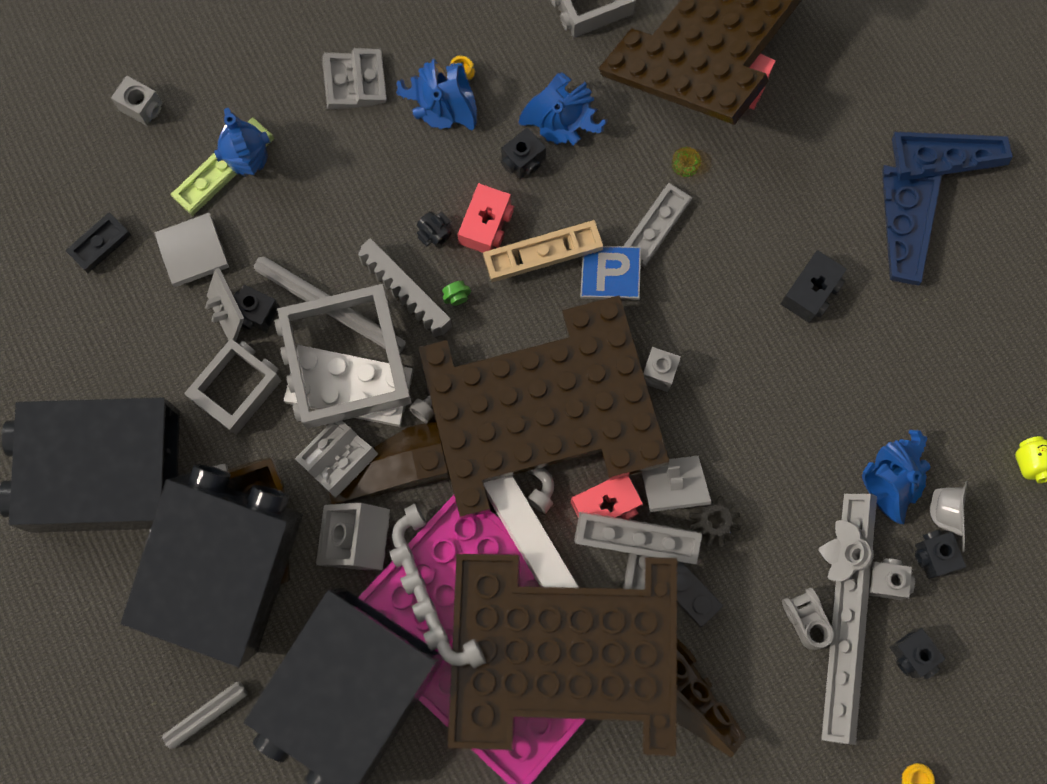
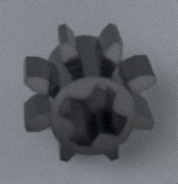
[417,211,452,247]

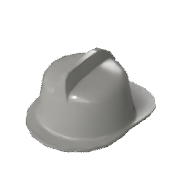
[930,481,968,552]

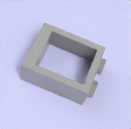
[551,0,636,38]
[184,339,282,435]

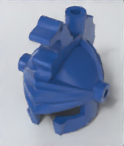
[396,59,477,130]
[519,72,608,145]
[214,108,270,177]
[862,430,930,525]

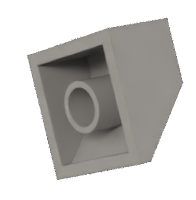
[316,503,390,570]

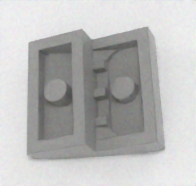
[322,48,386,109]
[155,212,229,287]
[295,421,378,498]

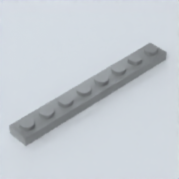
[821,494,877,745]

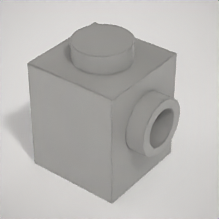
[869,559,915,600]

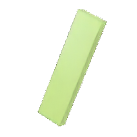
[171,117,274,216]

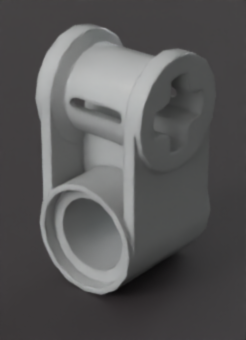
[782,587,834,650]

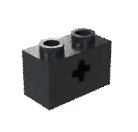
[780,250,847,323]

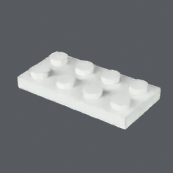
[284,345,414,427]

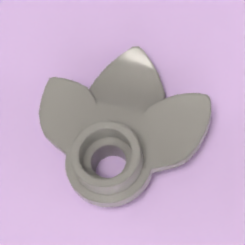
[819,520,874,582]

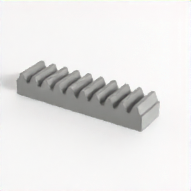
[358,238,452,338]
[574,511,702,564]

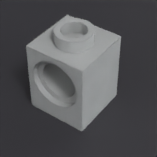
[111,76,163,126]
[643,347,681,392]

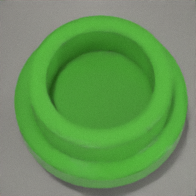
[442,281,471,306]

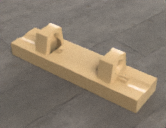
[483,220,603,283]

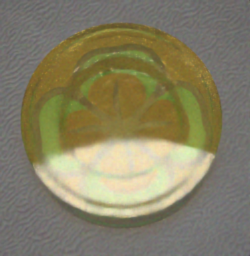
[671,147,701,177]

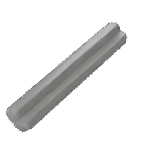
[162,682,248,749]

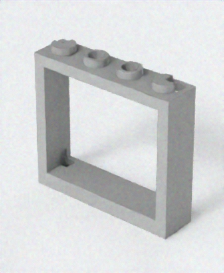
[274,284,412,429]

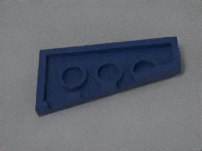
[892,132,1013,181]
[882,165,941,286]

